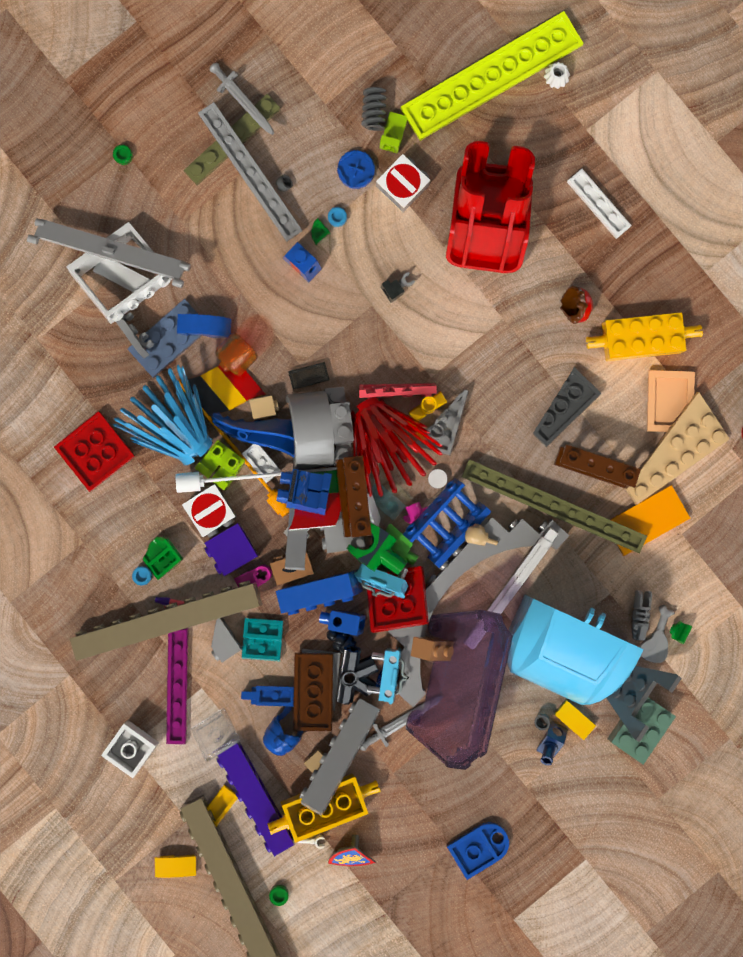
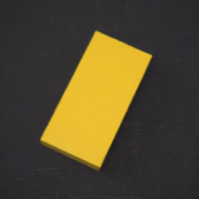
[554,700,596,740]
[207,784,238,827]

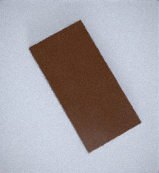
[293,653,333,731]

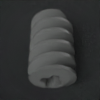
[361,87,387,131]

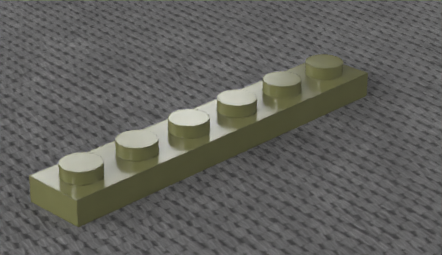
[183,94,280,186]

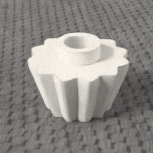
[544,62,570,89]

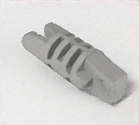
[632,590,652,640]

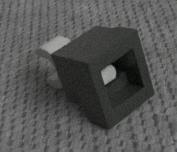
[381,272,415,303]

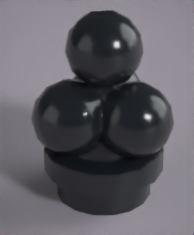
[327,630,357,653]

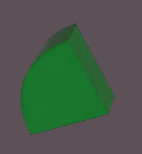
[311,218,330,245]

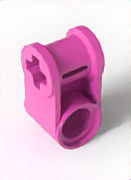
[234,565,272,587]

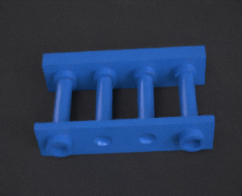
[403,478,491,568]

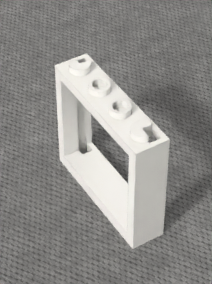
[66,222,172,324]

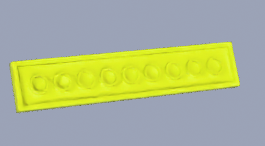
[401,11,584,141]

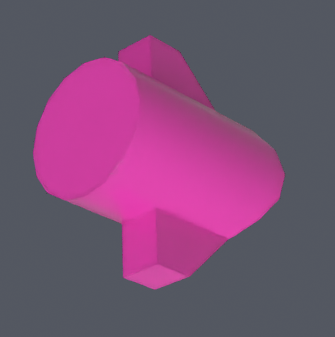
[403,502,428,524]

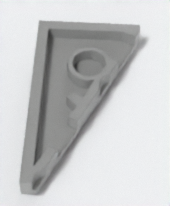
[416,390,469,456]

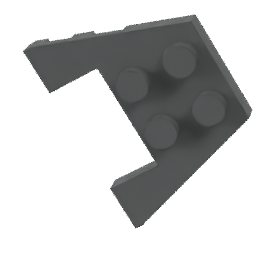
[606,666,682,742]

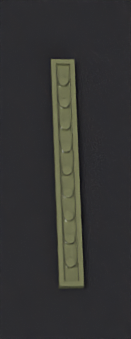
[462,459,647,554]

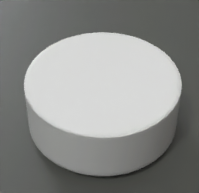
[428,469,447,488]

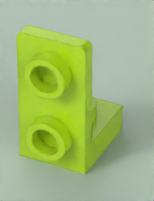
[380,112,407,154]

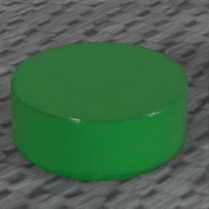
[113,145,133,165]
[269,885,289,906]

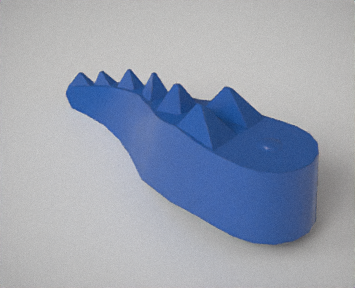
[212,412,294,458]

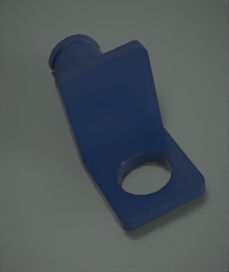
[536,721,568,766]

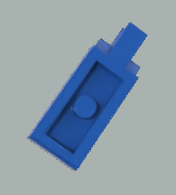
[241,686,294,707]

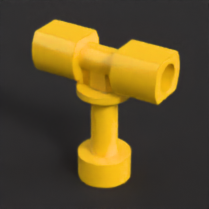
[408,392,447,421]

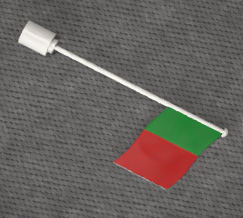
[175,467,341,530]

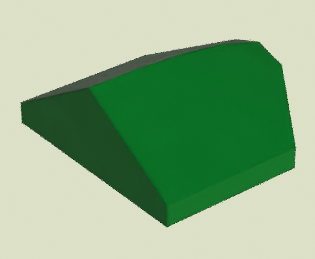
[143,536,183,580]

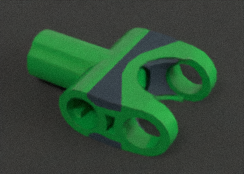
[346,523,407,575]

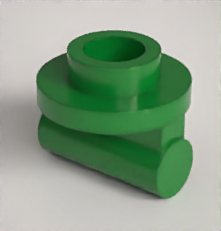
[670,621,692,644]

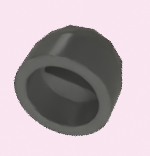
[276,174,293,192]
[534,714,550,730]

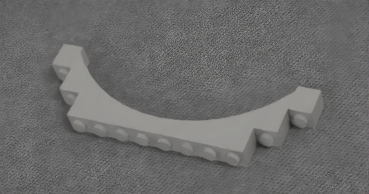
[388,517,569,707]

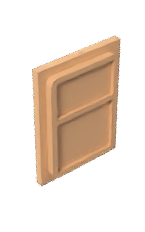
[647,370,695,432]

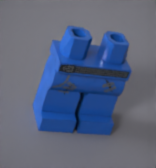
[276,469,332,515]

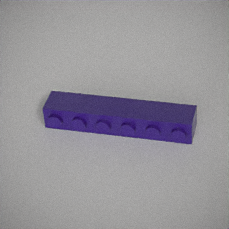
[216,740,295,857]

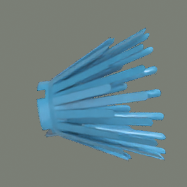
[113,365,213,465]

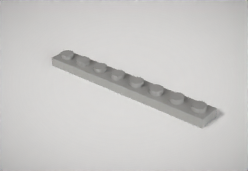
[198,102,302,242]

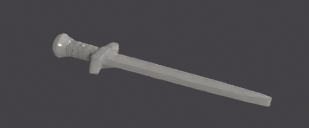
[210,63,274,135]
[360,695,444,751]

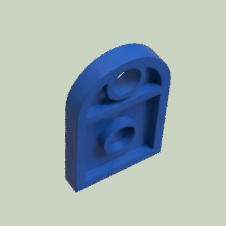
[446,822,509,880]

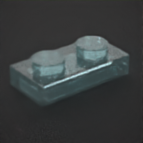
[372,483,406,521]

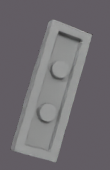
[108,307,154,359]

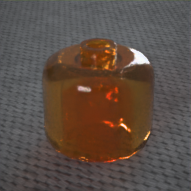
[215,333,258,375]

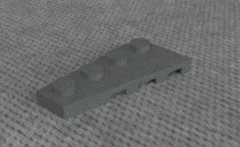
[533,367,601,448]

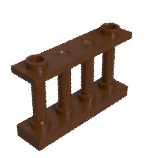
[554,444,641,489]
[335,456,372,538]

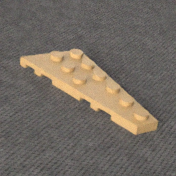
[625,392,729,505]

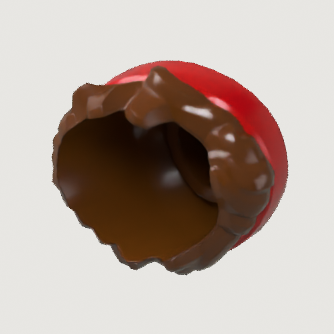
[560,286,593,324]

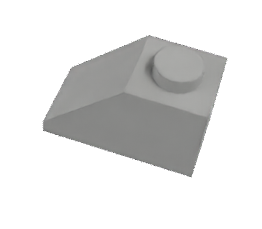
[211,617,243,663]

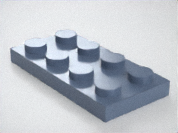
[128,299,202,378]

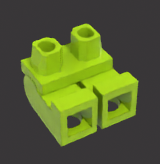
[195,440,245,491]

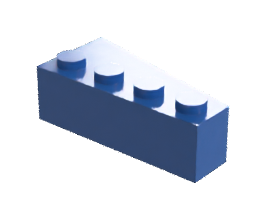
[276,569,363,615]

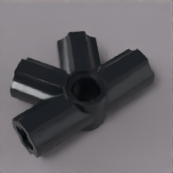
[336,645,378,705]

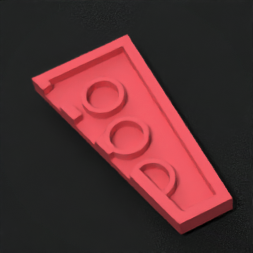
[359,383,437,398]

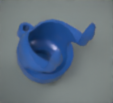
[263,707,303,756]

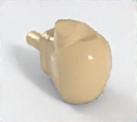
[465,523,498,546]

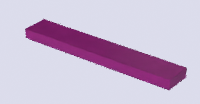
[166,628,188,744]

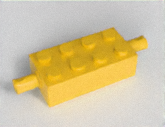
[586,312,703,361]
[267,773,380,843]

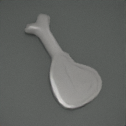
[640,605,675,663]

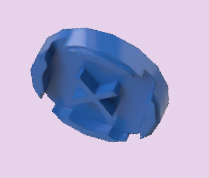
[337,150,375,189]

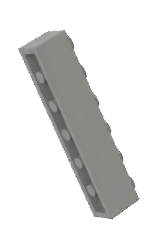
[300,698,380,816]

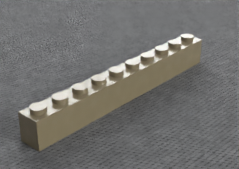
[70,580,263,661]
[180,794,281,957]

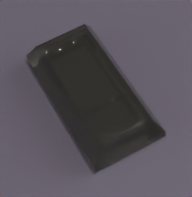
[288,362,330,390]

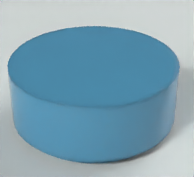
[328,207,347,227]
[132,566,152,586]

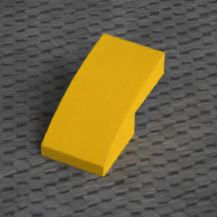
[154,855,196,878]

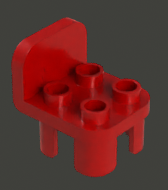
[446,141,535,273]

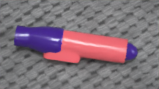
[155,597,185,608]

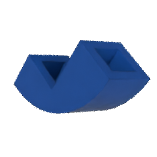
[177,314,231,338]

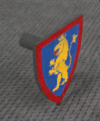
[328,835,376,866]

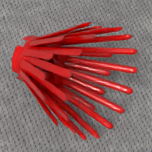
[351,397,443,497]

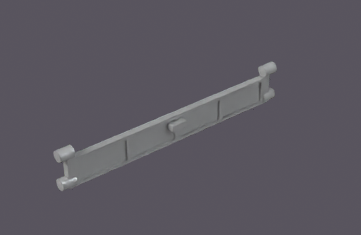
[27,218,191,288]

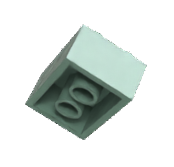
[607,697,676,765]

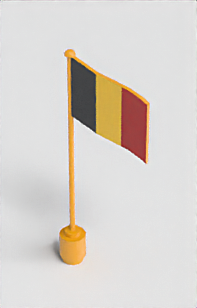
[178,360,290,517]

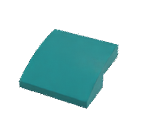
[242,618,283,662]

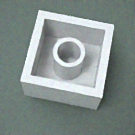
[101,720,159,778]

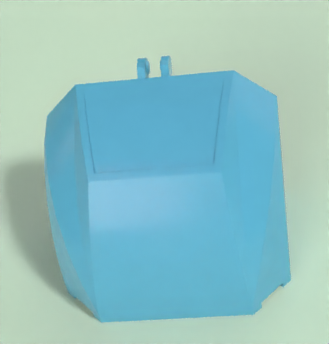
[501,594,644,705]

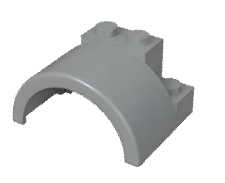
[286,387,354,470]

